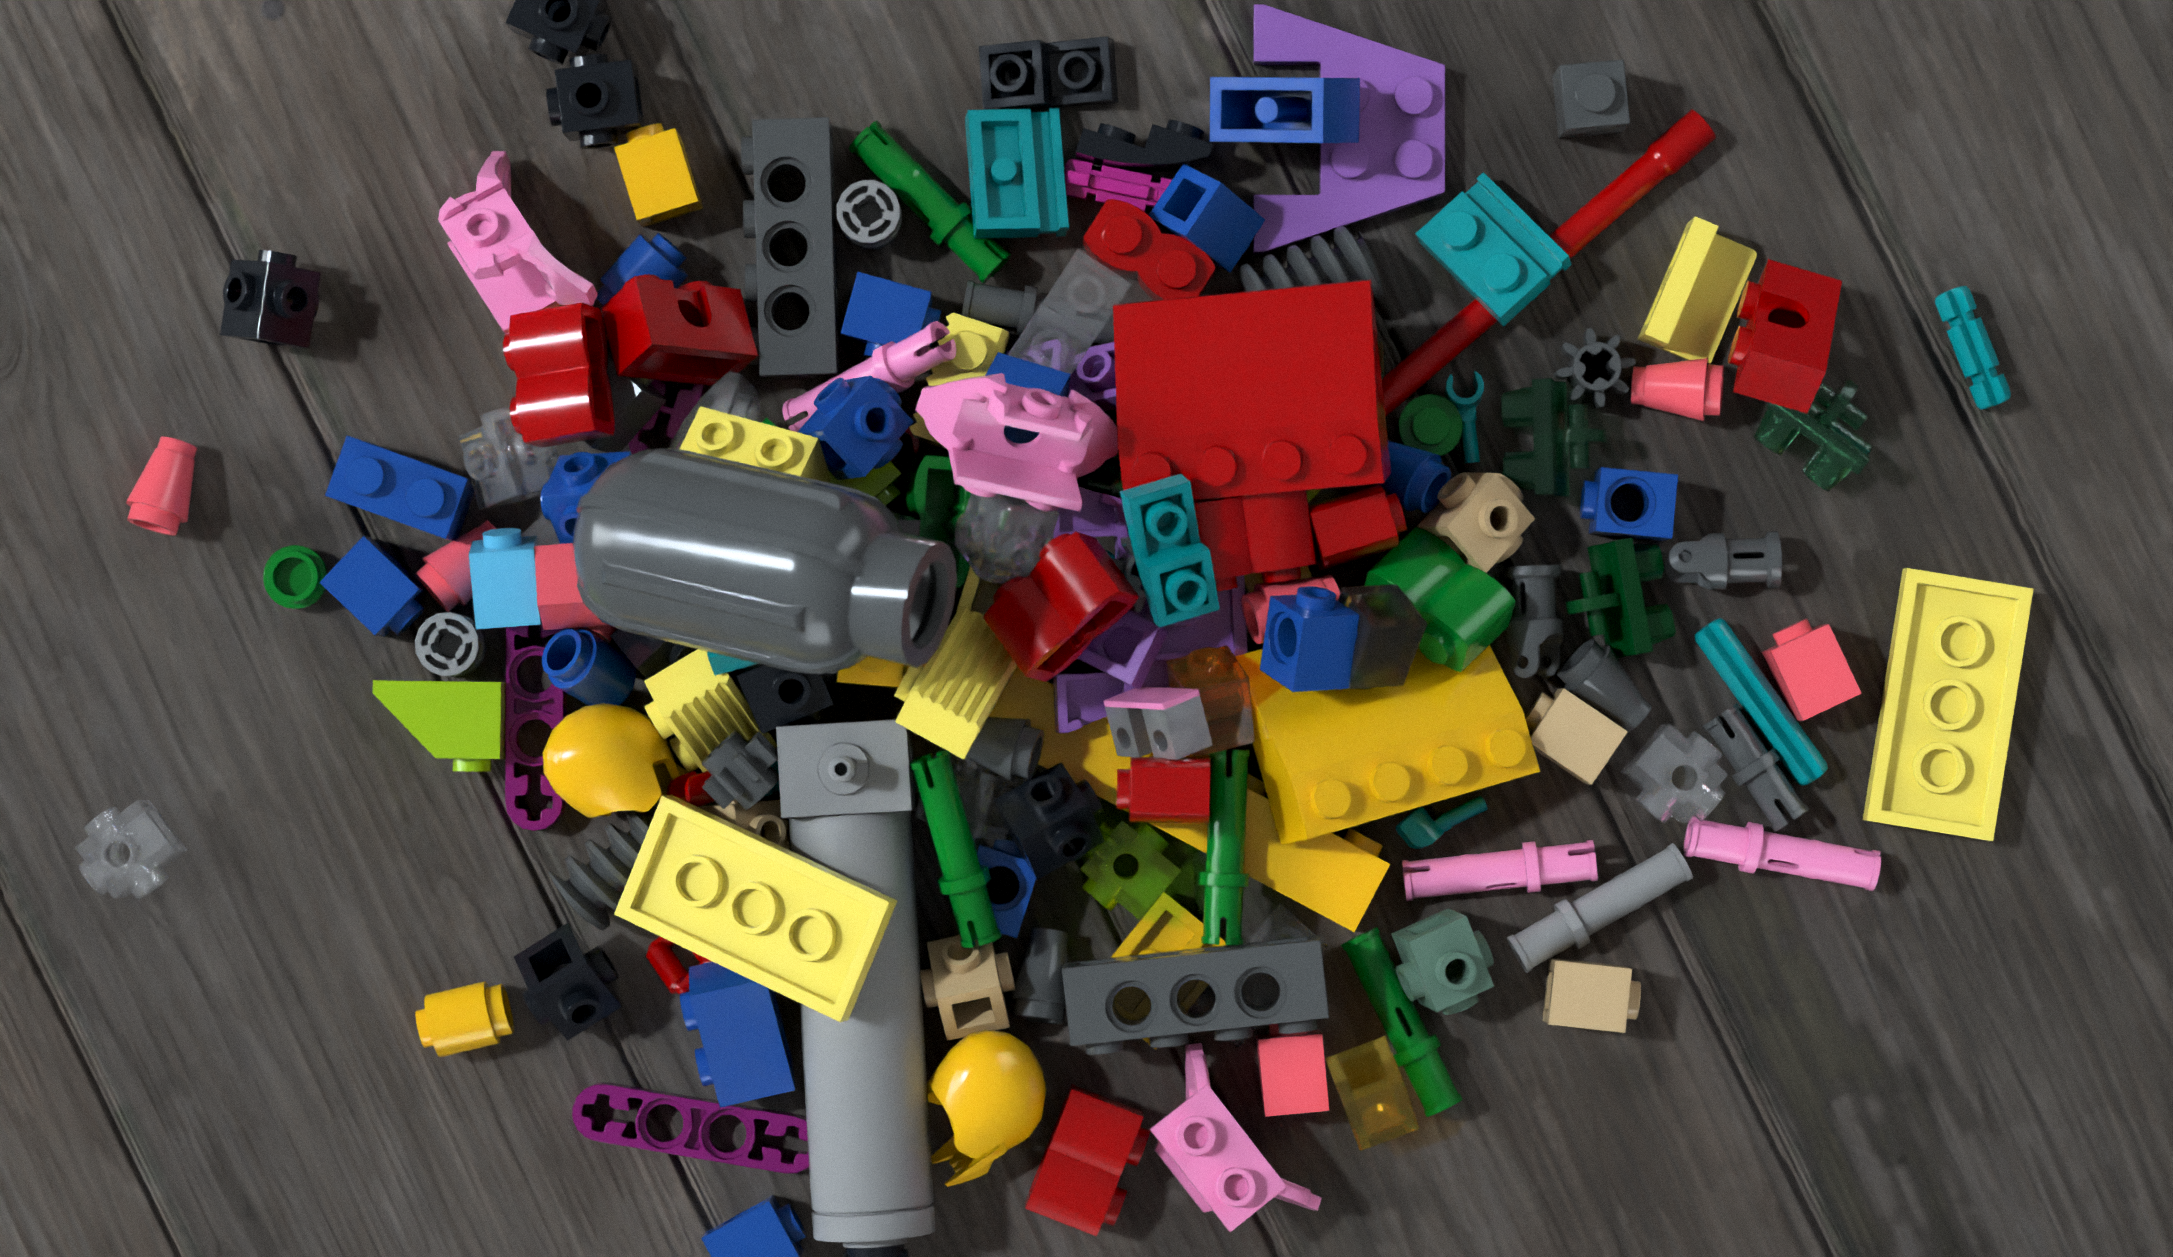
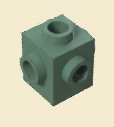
[1391,908,1494,1015]

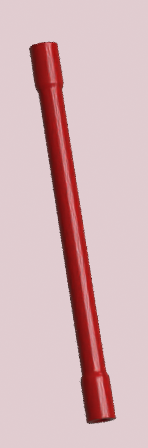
[1382,109,1716,417]

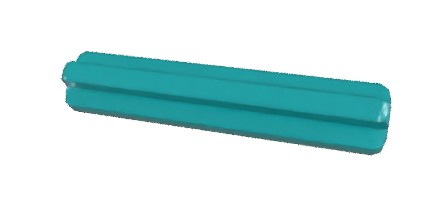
[1695,618,1828,786]

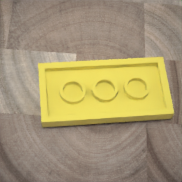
[1863,568,2034,841]
[614,795,897,1022]

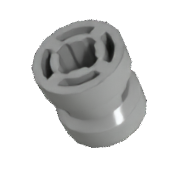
[837,180,902,249]
[415,612,487,677]

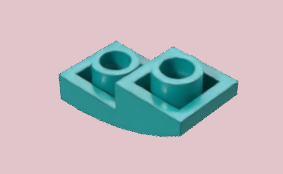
[1120,474,1220,628]

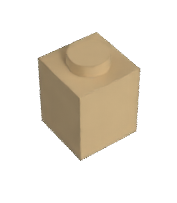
[1525,688,1628,785]
[1542,958,1641,1033]

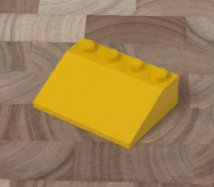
[1229,618,1540,845]

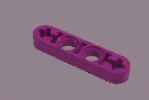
[505,622,567,831]
[572,1082,809,1173]

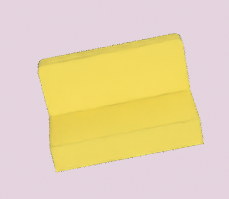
[1638,216,1757,364]

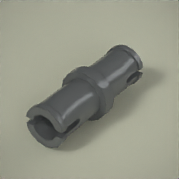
[1703,703,1809,832]

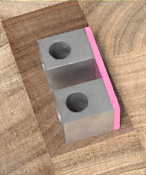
[1103,687,1213,760]

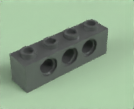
[741,117,840,381]
[1062,935,1329,1055]

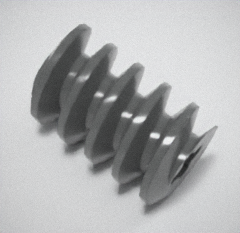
[1239,226,1383,299]
[548,801,659,931]

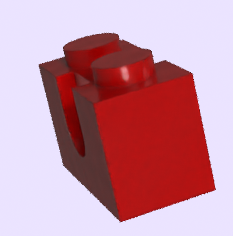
[1728,259,1842,413]
[601,274,758,387]

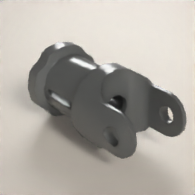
[1664,531,1782,590]
[1503,565,1563,678]

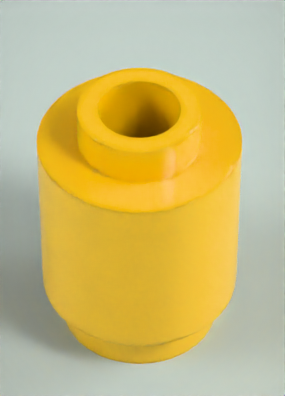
[415,981,514,1057]

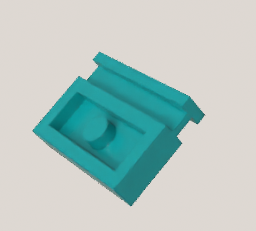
[965,108,1069,239]
[1415,172,1572,327]

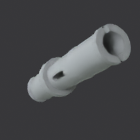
[1506,843,1693,973]

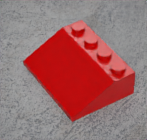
[1113,279,1391,500]

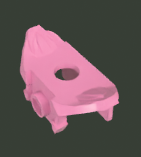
[438,151,598,334]
[915,373,1118,512]
[1150,1043,1322,1232]

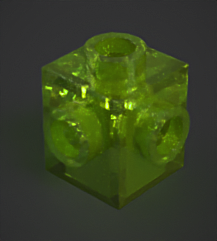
[1080,820,1181,920]

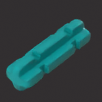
[1935,286,2011,409]

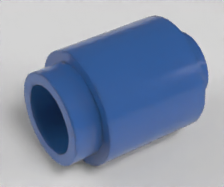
[597,232,688,306]
[542,629,636,706]

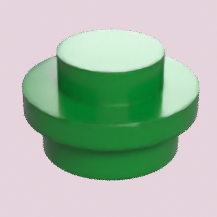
[1398,394,1462,457]
[263,545,328,609]

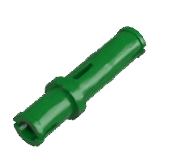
[848,121,1012,284]
[1198,749,1250,945]
[909,750,1002,948]
[1341,927,1463,1117]

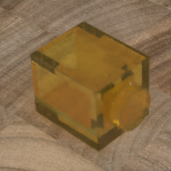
[1325,1036,1420,1151]

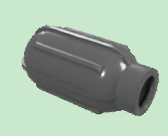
[573,448,957,674]

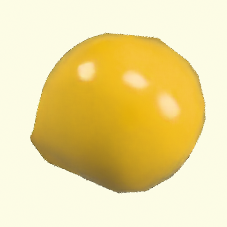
[543,703,688,818]
[927,1030,1046,1187]

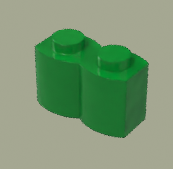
[902,455,976,588]
[1362,527,1516,672]

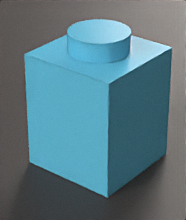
[469,528,541,630]

